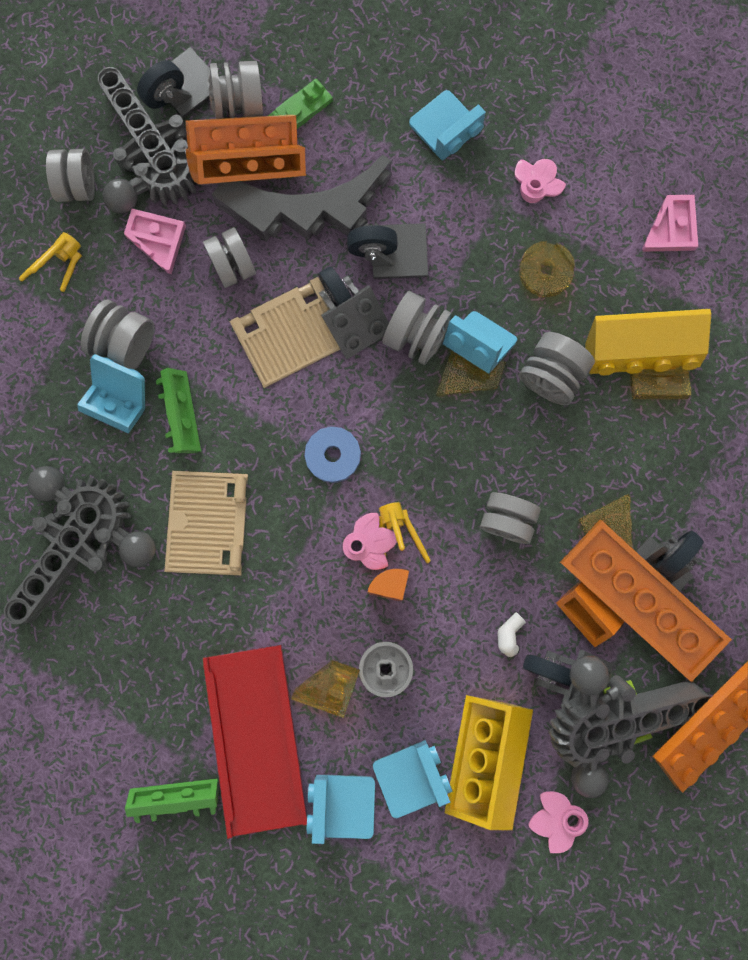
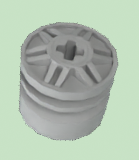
[207,60,263,119]
[382,291,452,366]
[81,299,154,370]
[518,332,595,405]

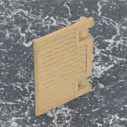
[230,277,340,388]
[164,471,248,575]

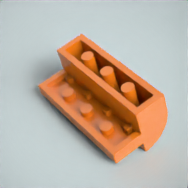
[185,115,306,184]

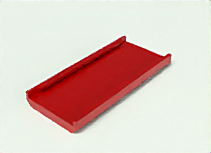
[203,645,307,839]

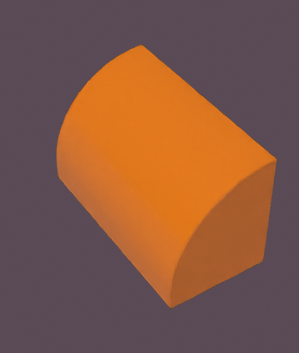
[367,569,409,602]
[556,581,625,648]

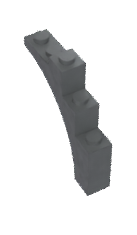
[212,154,392,242]

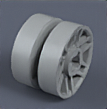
[46,149,95,202]
[203,227,256,289]
[480,492,541,544]
[359,642,413,697]

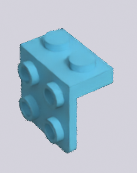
[409,90,486,161]
[443,311,517,374]
[77,354,145,434]
[373,740,453,818]
[307,775,375,844]

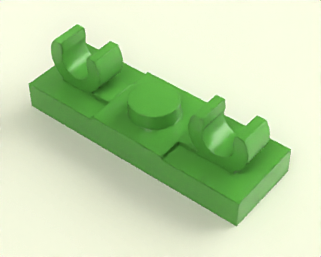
[268,79,333,129]
[156,368,201,454]
[125,779,219,823]

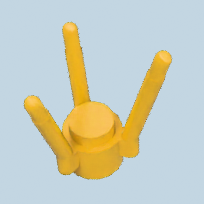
[19,232,82,292]
[379,502,431,563]

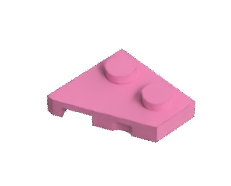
[642,195,698,252]
[124,209,186,274]

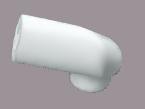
[497,612,526,657]

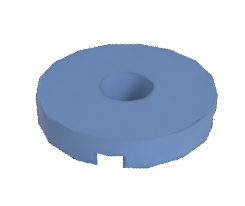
[305,427,361,483]

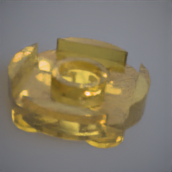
[519,241,575,298]

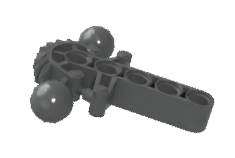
[98,67,201,214]
[4,466,156,624]
[548,656,711,798]

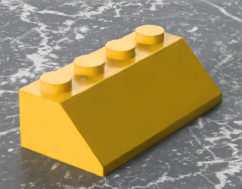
[585,309,711,376]
[445,695,533,830]

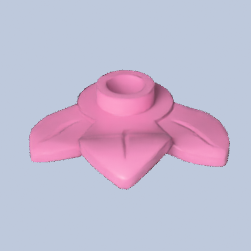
[515,159,566,203]
[342,513,397,570]
[528,791,588,853]

